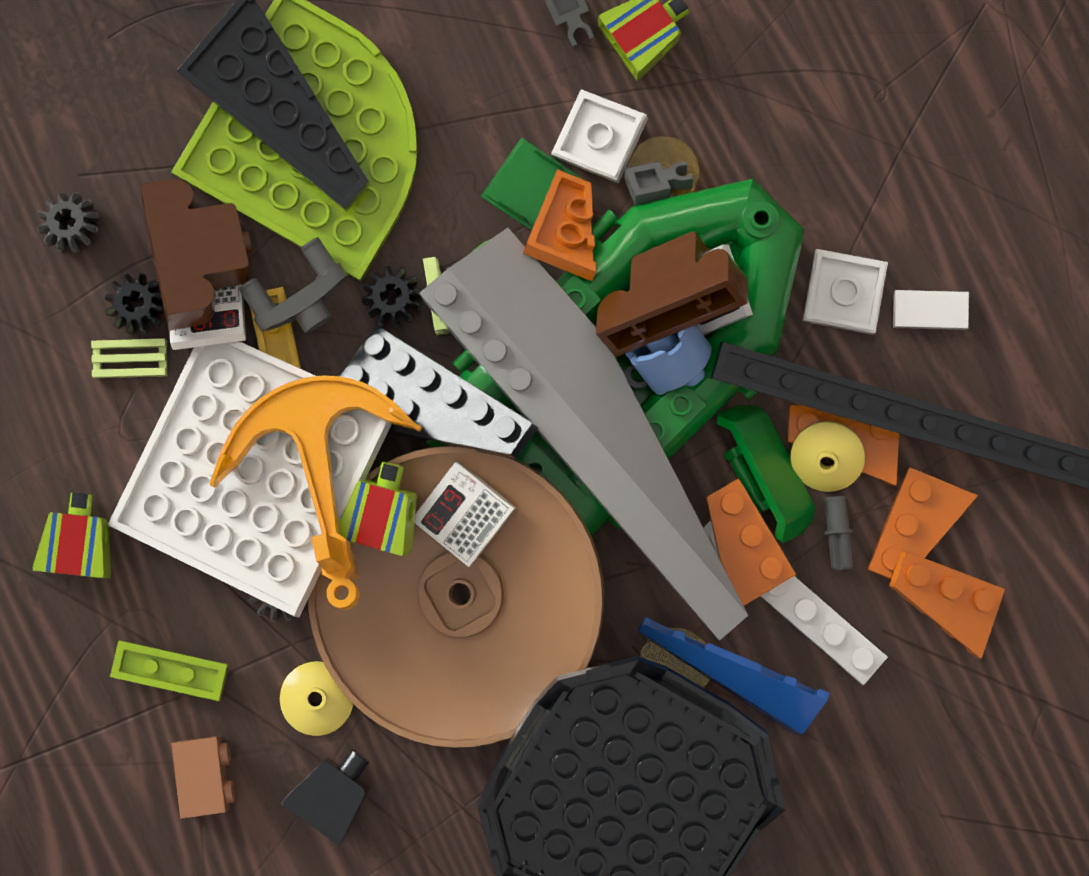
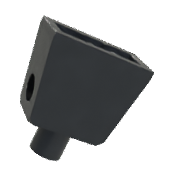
[281,749,370,846]

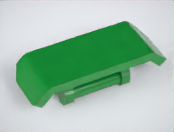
[716,405,815,543]

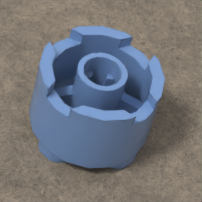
[625,325,712,395]

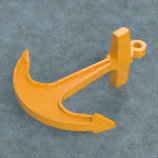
[209,376,422,610]

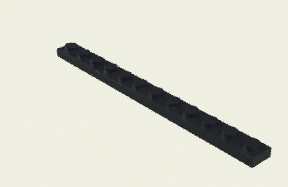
[710,342,1089,489]

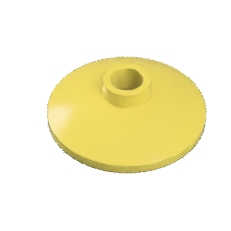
[791,421,865,492]
[280,661,354,736]

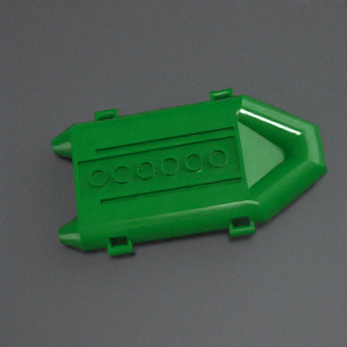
[425,178,805,537]

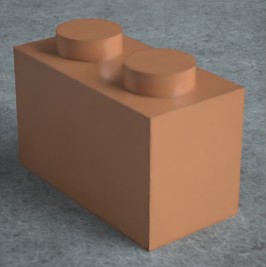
[171,735,235,819]

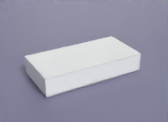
[893,290,969,330]

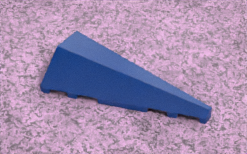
[637,617,830,735]

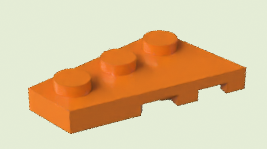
[523,169,596,281]
[787,405,899,486]
[866,467,978,580]
[706,478,796,606]
[889,551,1005,659]

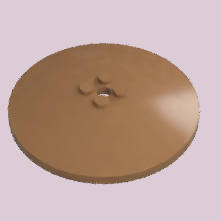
[308,446,605,748]

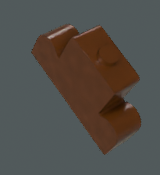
[140,179,252,331]
[596,232,748,357]

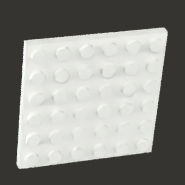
[108,341,392,618]

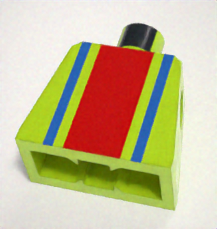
[598,0,689,81]
[339,462,417,556]
[33,493,111,579]

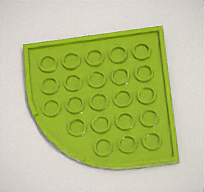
[171,0,417,282]

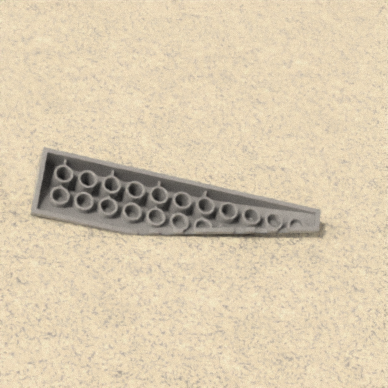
[419,228,748,641]

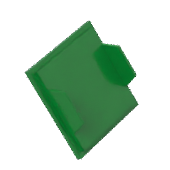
[481,137,581,231]

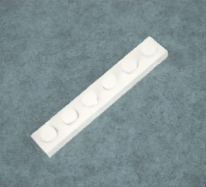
[704,521,888,685]

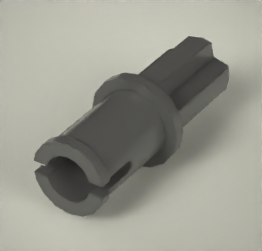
[824,496,854,571]

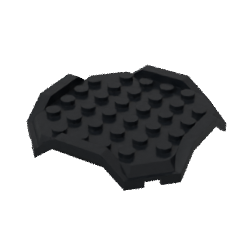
[477,656,786,876]

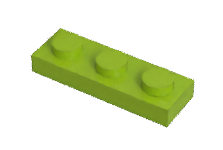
[110,640,229,701]

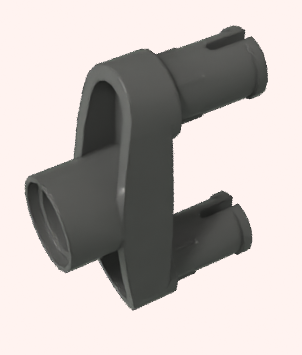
[239,237,348,334]

